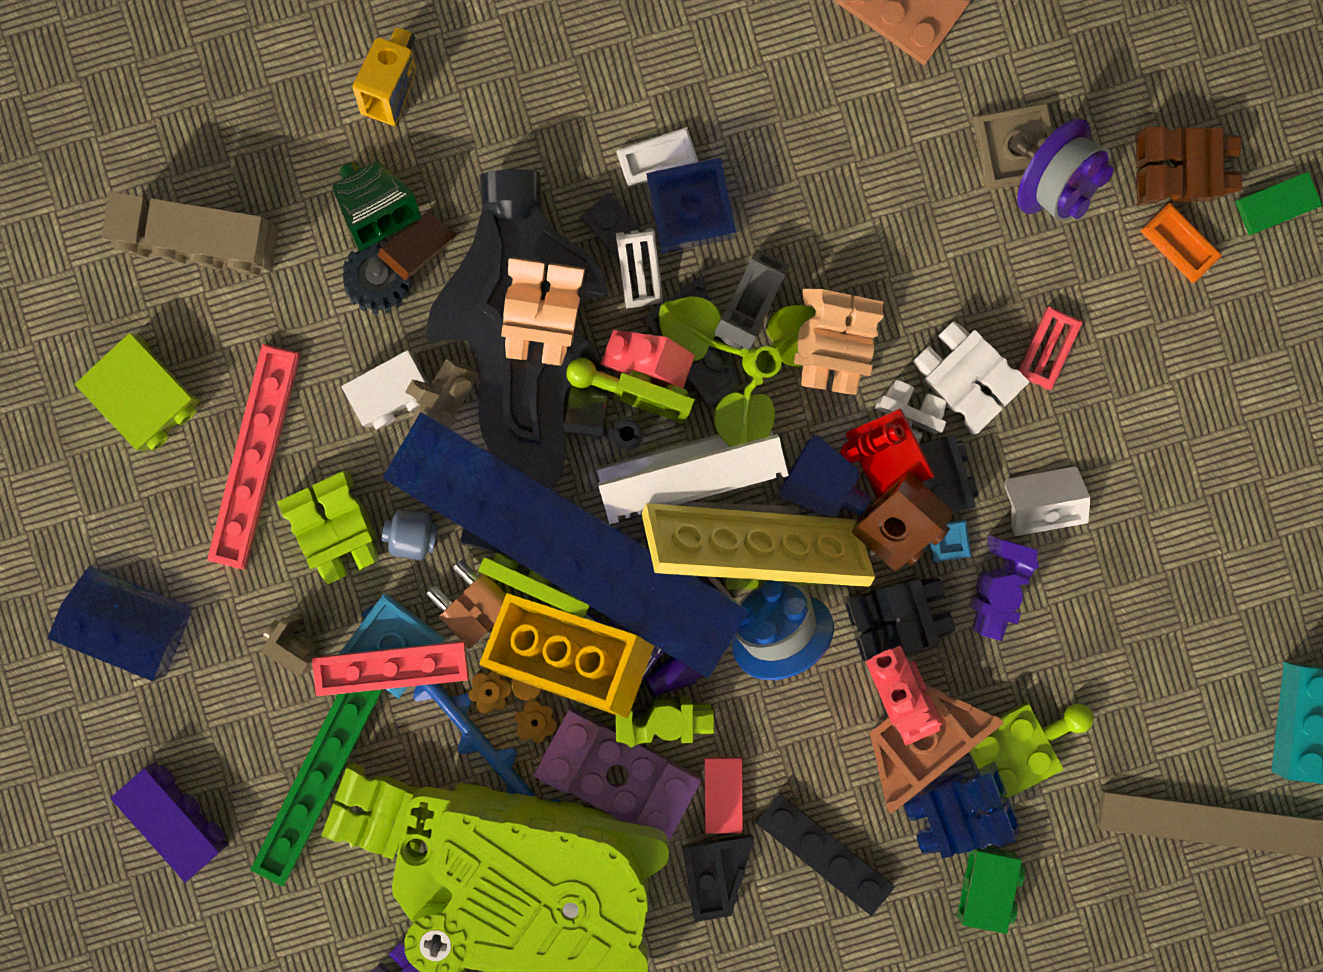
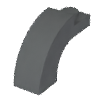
[714,249,790,350]

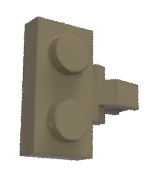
[405,359,479,437]

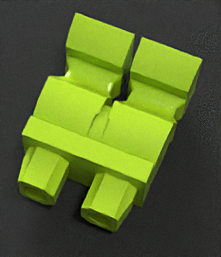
[277,471,379,585]
[615,695,714,748]
[321,761,430,860]

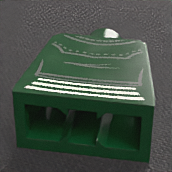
[332,161,422,252]

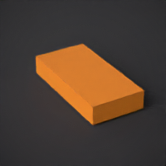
[1140,203,1222,283]

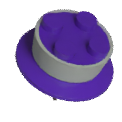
[1009,118,1114,222]

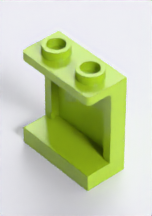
[74,333,201,451]

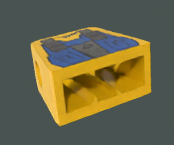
[352,28,416,127]

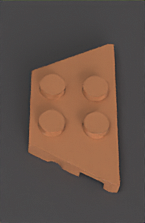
[870,686,1004,814]

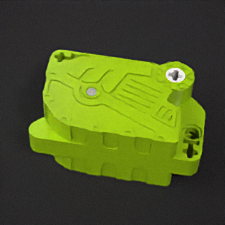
[392,783,669,972]

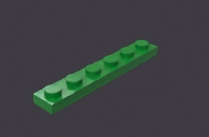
[250,689,383,887]

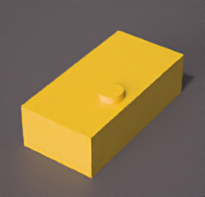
[479,593,654,719]

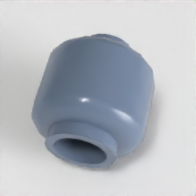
[381,509,438,561]

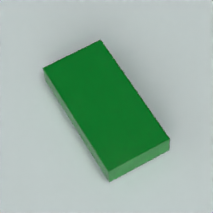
[1235,172,1322,236]

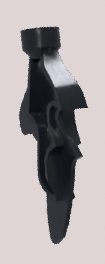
[426,169,609,510]

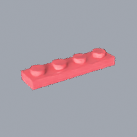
[312,641,469,696]

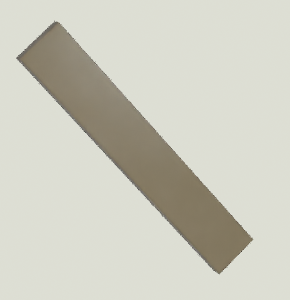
[1097,790,1323,858]

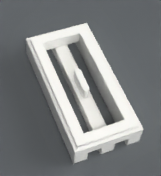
[616,228,663,309]

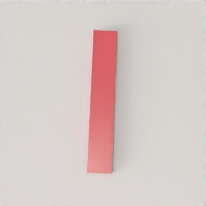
[207,344,301,569]

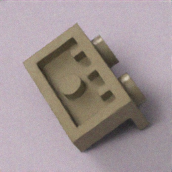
[261,613,322,677]

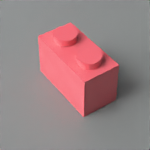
[600,330,695,388]

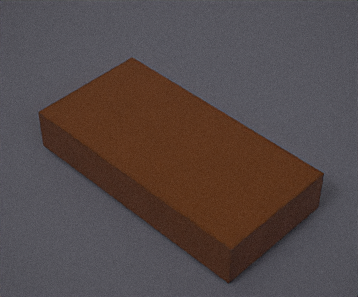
[378,210,456,281]

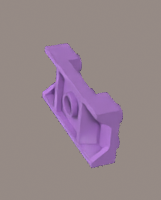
[533,706,701,840]

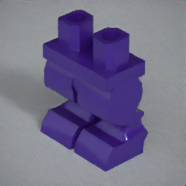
[969,535,1039,641]

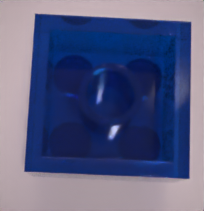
[646,158,736,254]

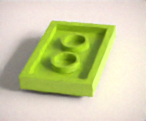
[478,553,592,618]

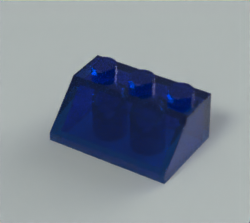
[47,566,193,682]

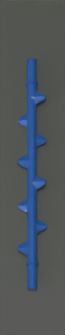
[361,605,561,802]

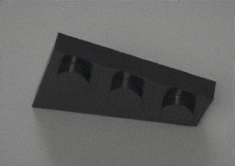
[642,275,741,410]

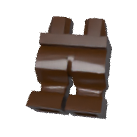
[1135,126,1242,206]

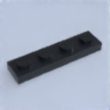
[755,792,895,917]

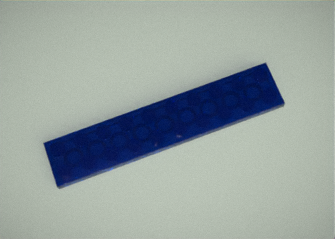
[382,412,750,678]

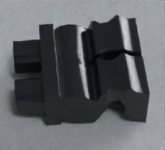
[842,577,956,668]

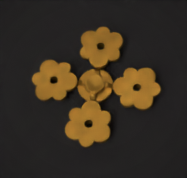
[469,671,563,743]

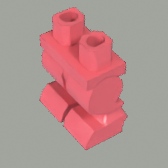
[865,646,942,745]

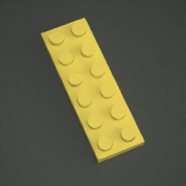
[642,503,875,587]

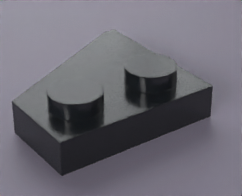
[682,834,754,922]

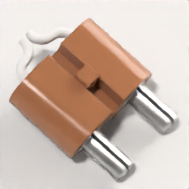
[427,560,506,649]

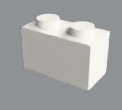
[341,350,430,430]

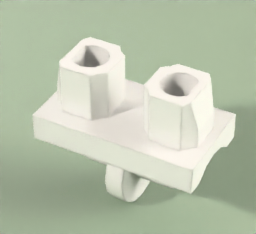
[874,380,946,443]

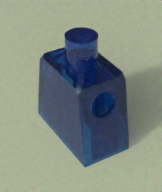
[775,434,871,518]

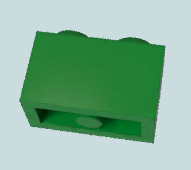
[956,843,1025,934]

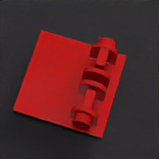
[839,408,935,498]

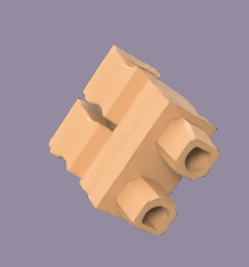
[501,257,586,366]
[794,289,884,395]

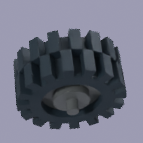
[342,241,412,314]

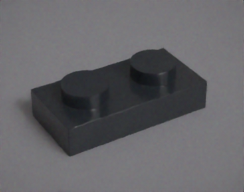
[580,192,657,275]

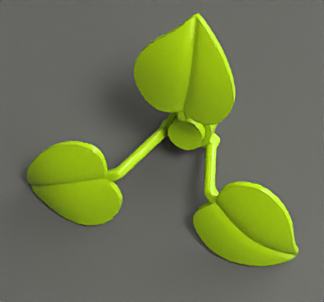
[659,297,816,447]

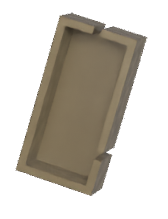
[101,191,279,276]

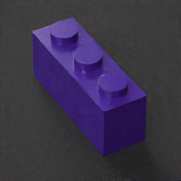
[110,762,228,883]

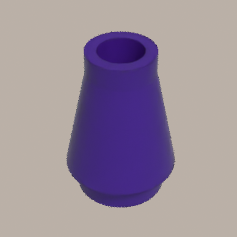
[644,650,702,698]

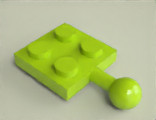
[566,358,694,424]
[969,701,1094,804]

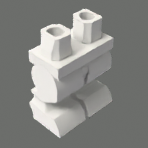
[913,321,1030,435]

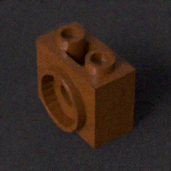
[851,471,954,571]

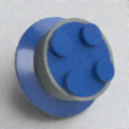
[731,580,834,680]

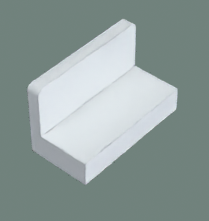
[1004,467,1090,536]

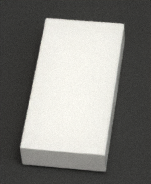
[616,127,699,188]

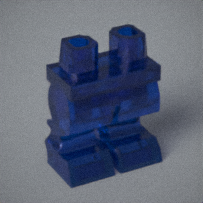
[904,761,1020,859]

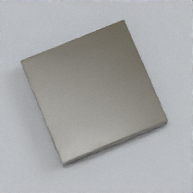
[972,102,1054,192]

